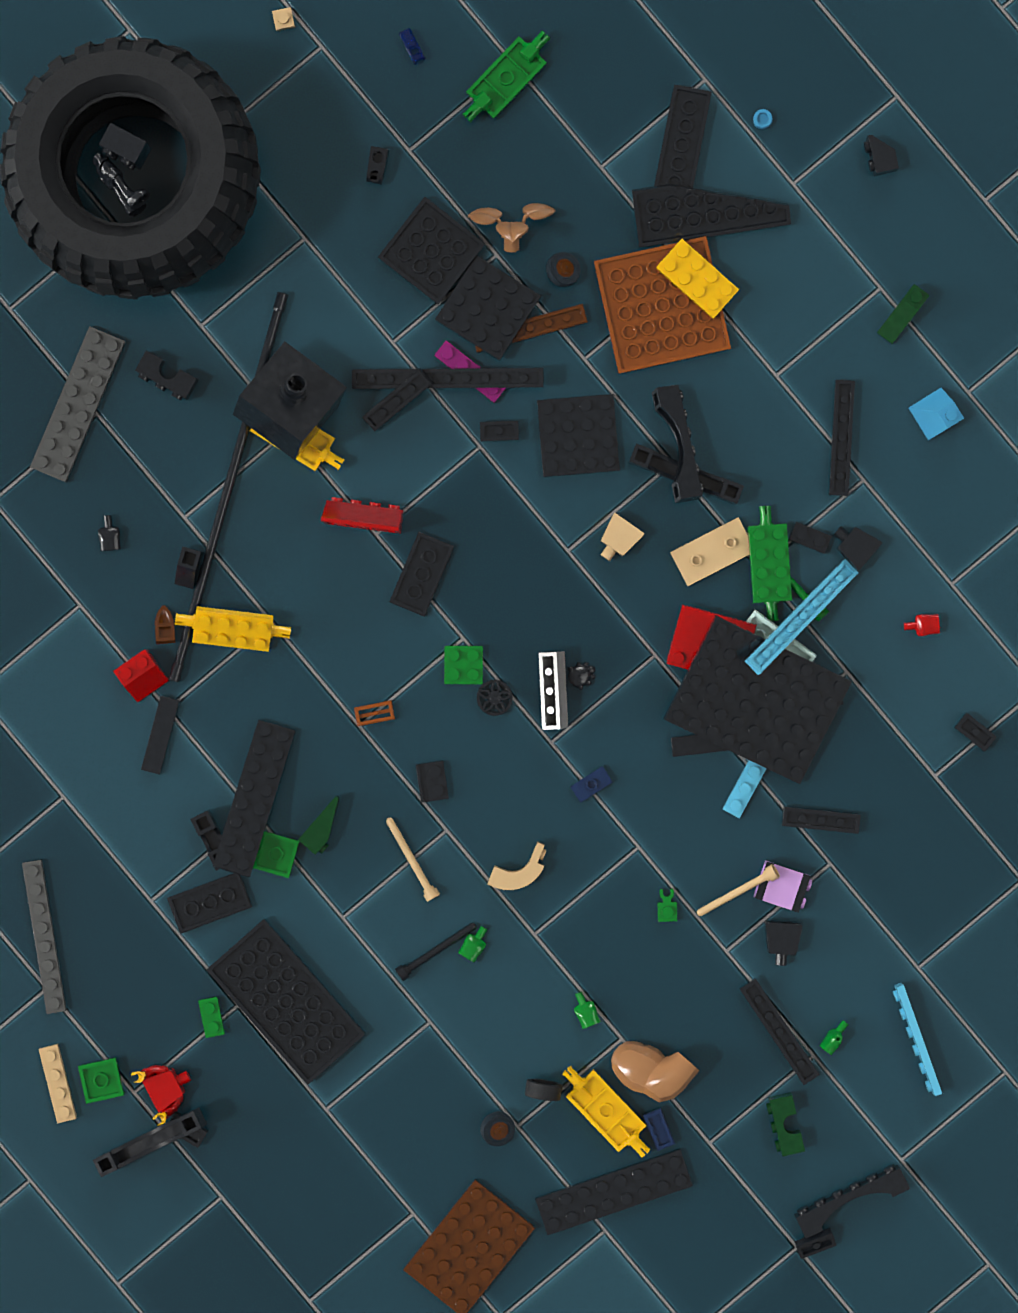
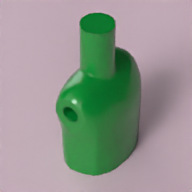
[458,926,487,963]
[574,991,601,1029]
[819,1020,849,1056]

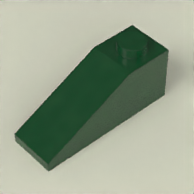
[877,284,930,344]
[298,796,340,855]

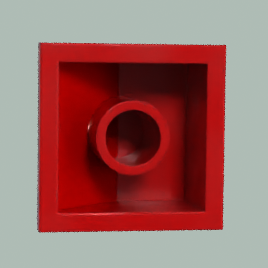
[113,649,169,702]

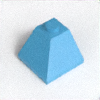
[908,388,964,440]

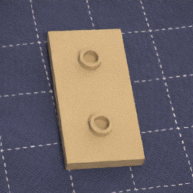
[670,517,749,586]

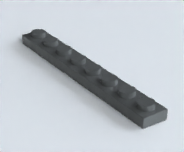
[22,859,67,1014]

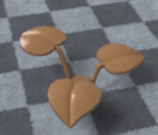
[468,203,556,252]

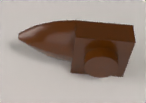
[155,605,176,644]

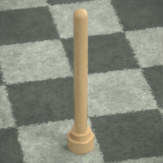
[386,818,440,902]
[697,864,780,916]

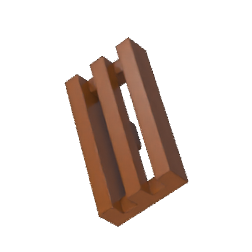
[354,700,395,726]

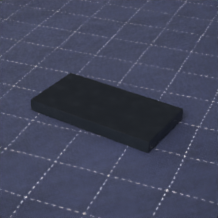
[389,532,454,617]
[167,873,253,934]

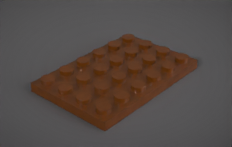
[403,1179,535,1313]

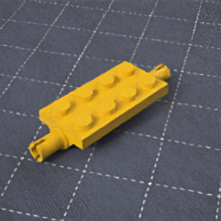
[250,428,345,471]
[175,606,291,652]
[562,1065,650,1158]

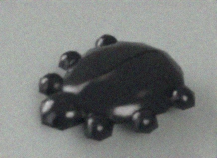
[568,662,595,690]

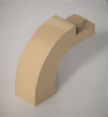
[487,841,546,890]

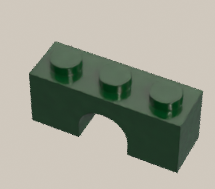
[766,1092,805,1156]

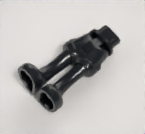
[93,153,150,217]

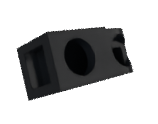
[366,146,389,185]

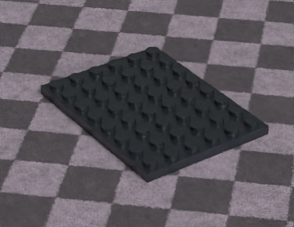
[663,615,852,784]

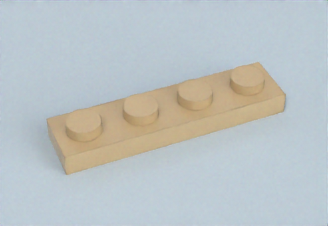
[39,1044,77,1124]

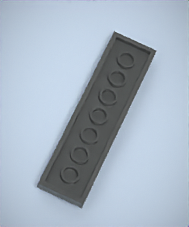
[30,326,126,482]

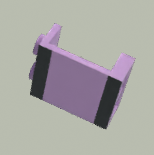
[753,860,812,913]

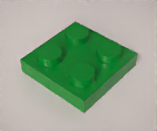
[444,646,483,684]
[253,831,300,878]
[78,1057,125,1104]

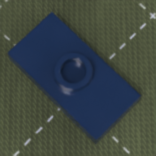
[570,766,612,803]
[643,1108,675,1151]

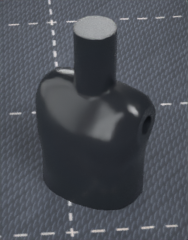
[98,515,121,551]

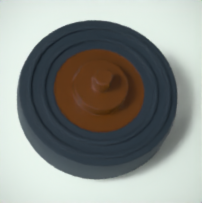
[546,252,581,287]
[480,1111,515,1146]

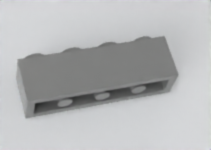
[539,651,568,730]

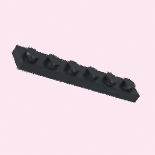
[829,380,855,496]
[739,978,820,1085]

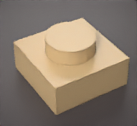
[272,7,295,31]

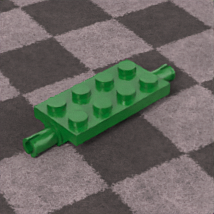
[462,31,550,123]
[748,506,792,621]

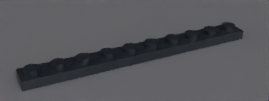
[352,368,544,389]

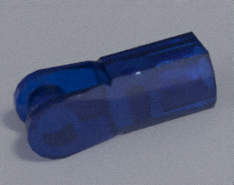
[399,28,426,65]

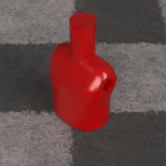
[903,614,940,636]

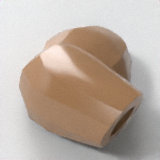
[611,1041,700,1102]

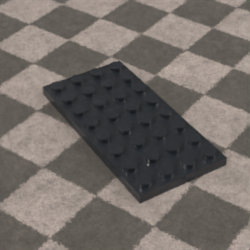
[206,918,366,1085]

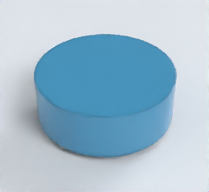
[753,109,773,130]

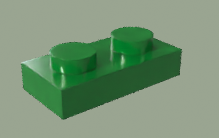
[198,996,225,1038]

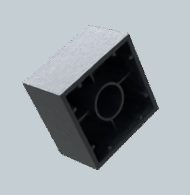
[233,341,347,460]

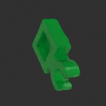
[657,888,677,922]

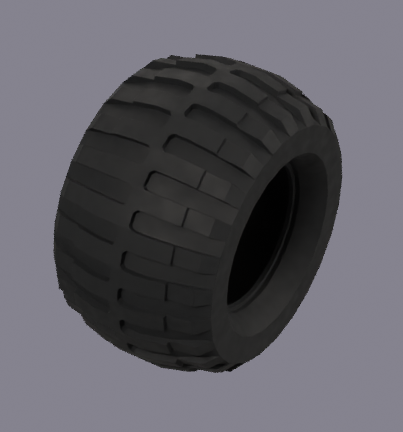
[0,36,261,300]

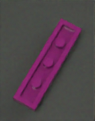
[434,341,506,403]

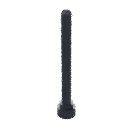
[395,922,477,981]

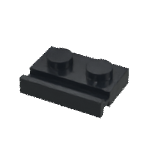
[416,761,449,803]

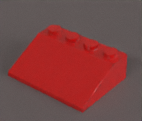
[321,497,404,534]
[666,604,757,670]

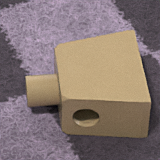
[600,513,645,561]

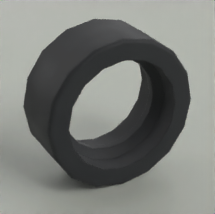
[525,1079,562,1101]

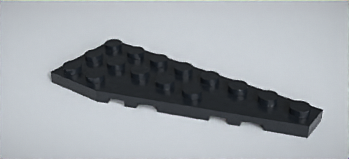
[632,184,791,248]

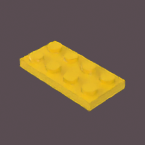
[656,239,739,319]

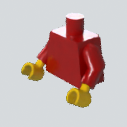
[131,1065,191,1126]

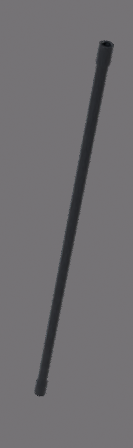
[168,292,289,682]

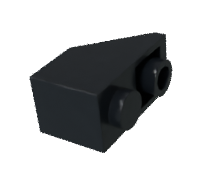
[864,135,899,176]
[175,546,204,589]

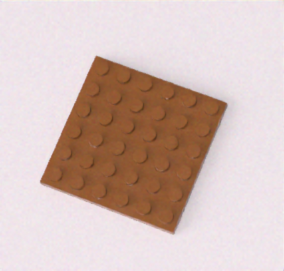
[594,236,731,374]

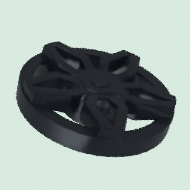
[477,680,513,716]

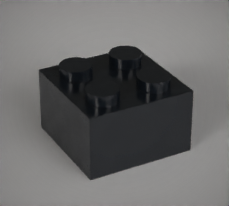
[99,123,151,170]

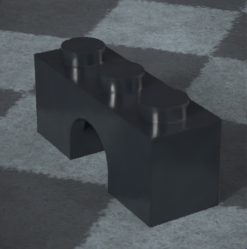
[135,350,199,401]
[190,810,222,871]

